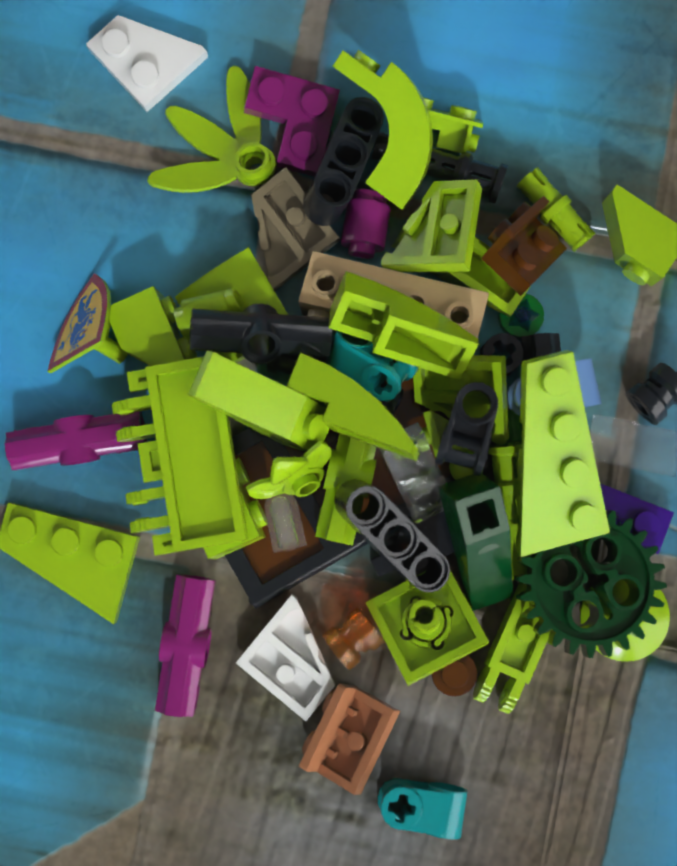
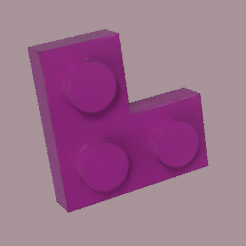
[244,66,340,177]

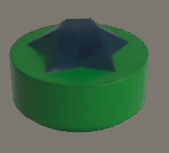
[498,294,544,339]

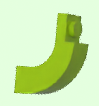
[333,49,433,209]

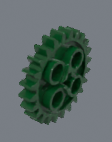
[514,510,667,658]

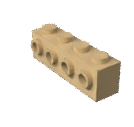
[298,251,489,355]

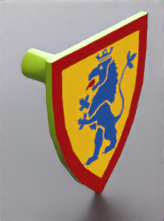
[47,273,128,373]

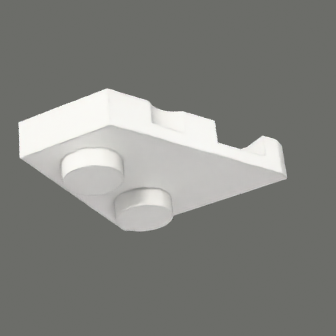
[86,15,208,112]
[236,594,335,721]

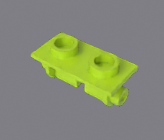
[423,97,483,154]

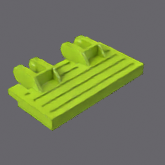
[112,356,248,556]

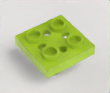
[365,570,489,686]

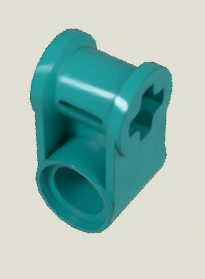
[326,330,418,401]
[377,778,468,839]

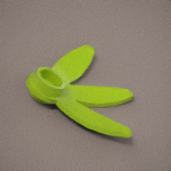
[147,65,277,193]

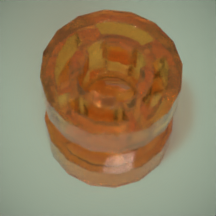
[322,606,385,671]

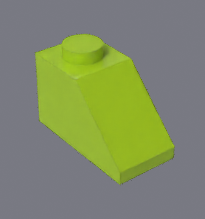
[602,184,677,287]

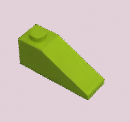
[188,351,330,452]

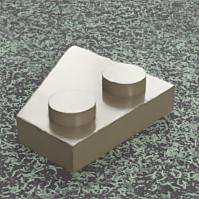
[251,167,341,291]

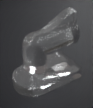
[265,494,307,553]

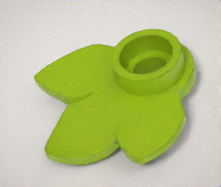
[246,441,332,499]

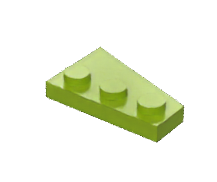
[0,503,140,624]

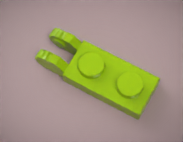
[472,582,551,714]

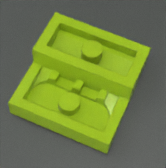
[175,247,288,363]

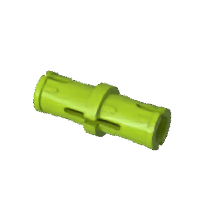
[517,167,596,252]

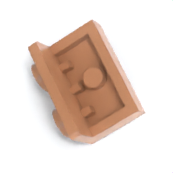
[299,683,400,795]

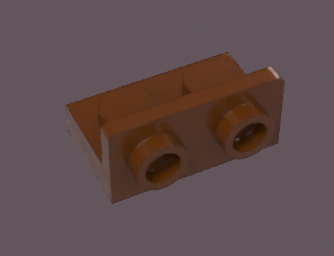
[481,196,567,296]

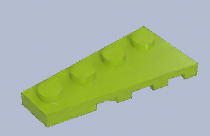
[516,350,610,557]

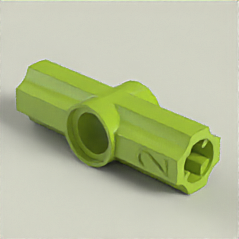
[315,434,377,546]

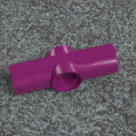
[4,411,147,471]
[155,574,216,717]

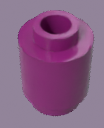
[341,189,391,259]

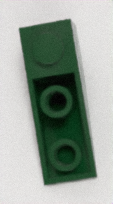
[438,473,513,611]

